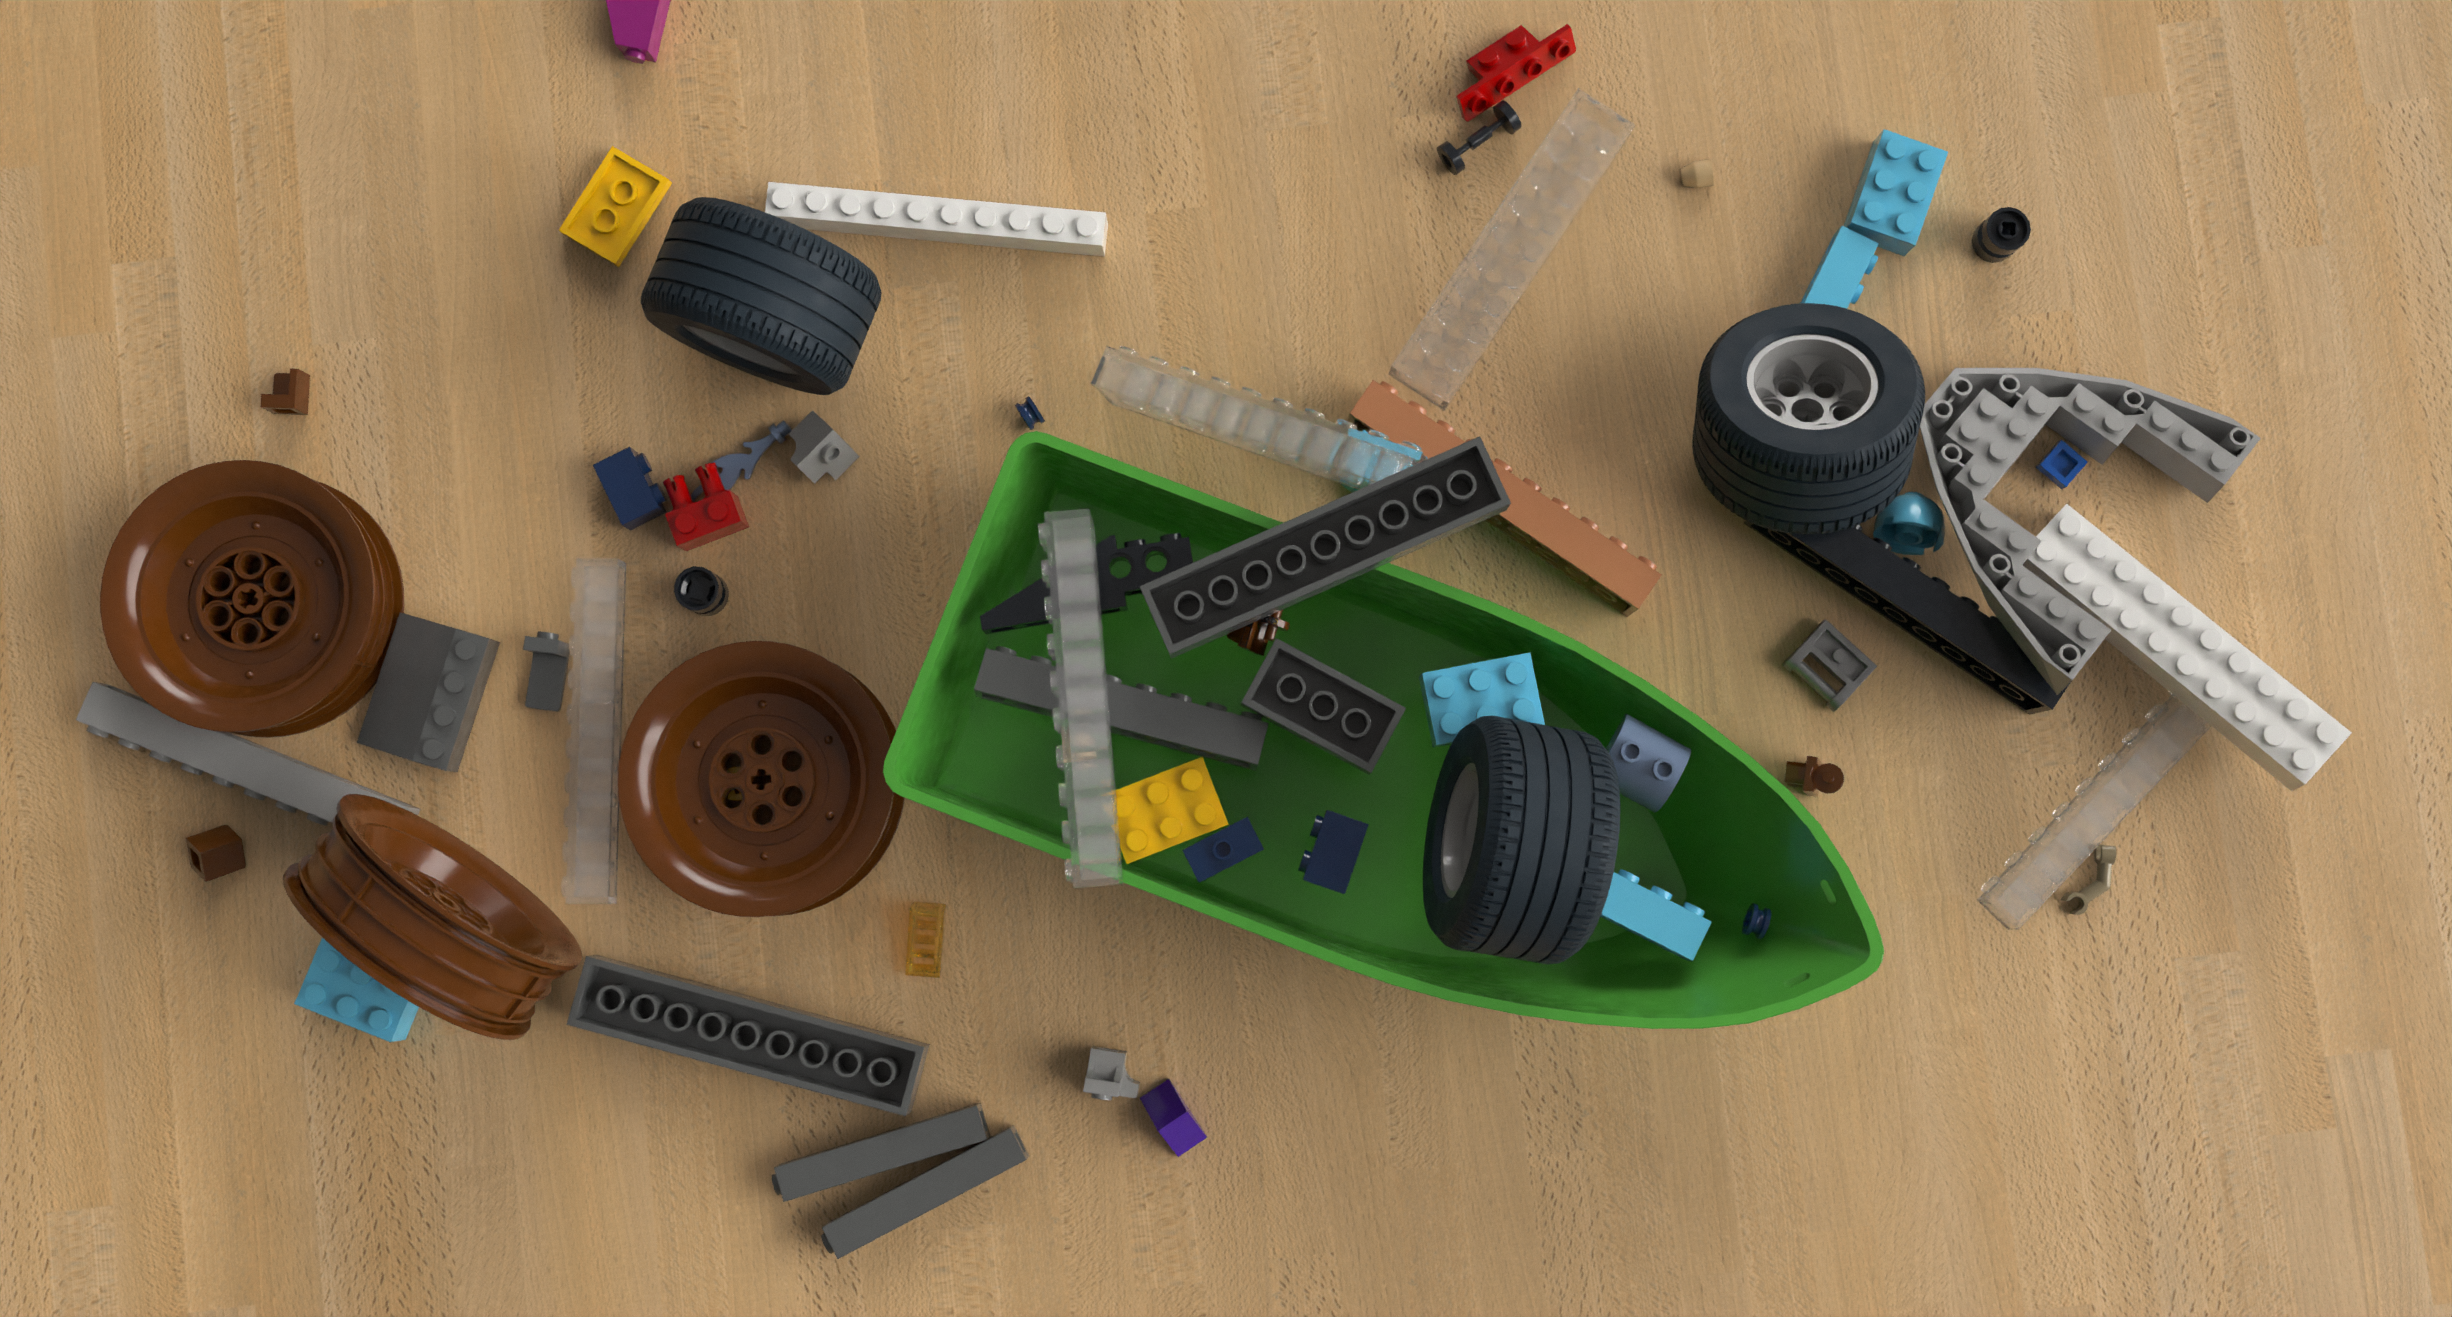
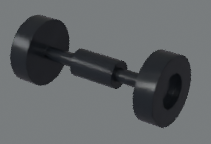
[1437,100,1522,175]

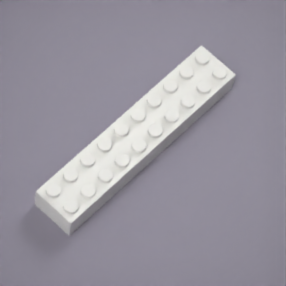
[2023,504,2352,791]

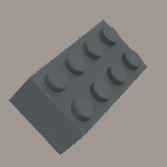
[1241,638,1406,775]

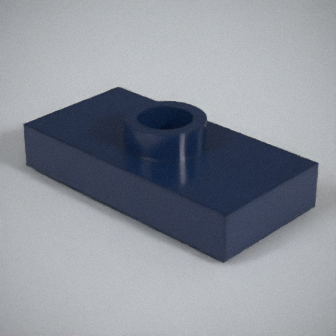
[1182,817,1264,883]

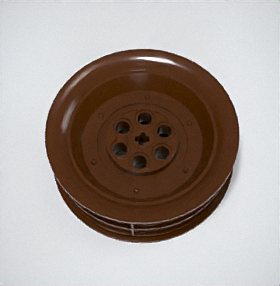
[100,460,405,738]
[618,641,905,917]
[283,794,582,1040]

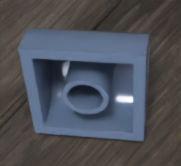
[1606,713,1691,813]

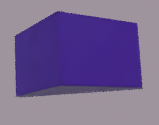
[1140,1079,1207,1157]

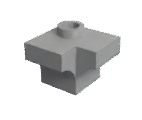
[789,410,860,484]
[1083,1046,1140,1100]

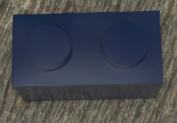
[593,447,667,530]
[1298,810,1369,894]

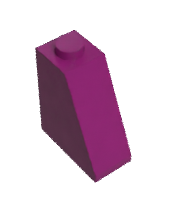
[606,0,671,64]

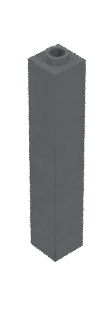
[772,1103,990,1202]
[821,1125,1029,1259]

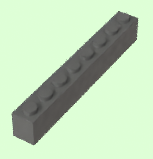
[974,646,1269,771]

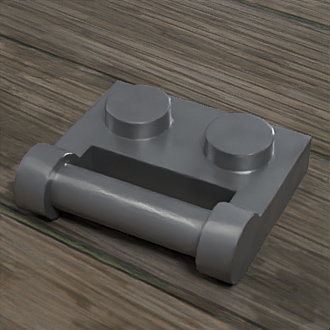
[1782,620,1877,712]

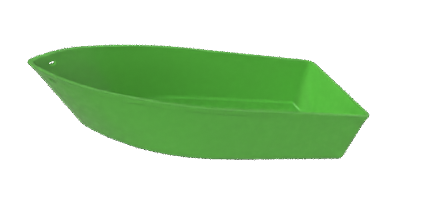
[883,431,1884,1029]

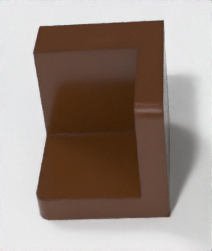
[260,368,310,415]
[186,825,246,882]

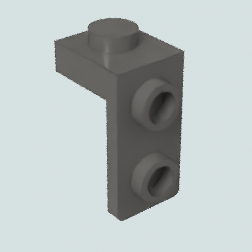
[523,631,571,712]

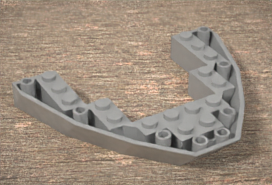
[1920,368,2261,695]

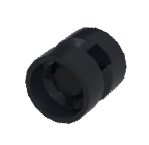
[1972,207,2031,263]
[674,566,729,616]

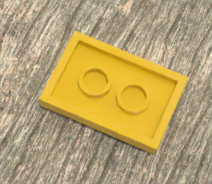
[558,146,672,268]
[1101,756,1229,864]

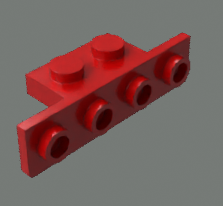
[1456,24,1576,122]

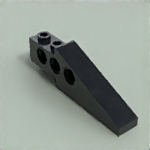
[980,533,1193,634]

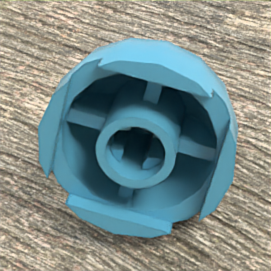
[1873,492,1945,555]

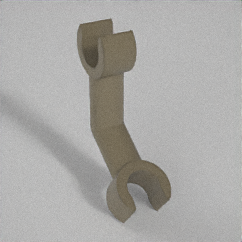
[2061,845,2116,915]

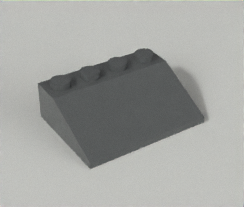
[357,612,500,772]

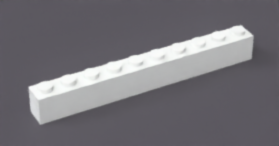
[765,182,1108,257]

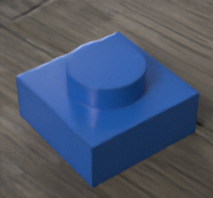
[2036,440,2088,489]

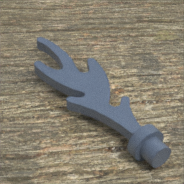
[690,420,792,502]

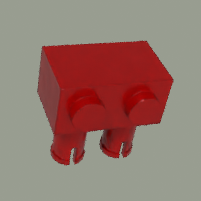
[663,463,749,551]

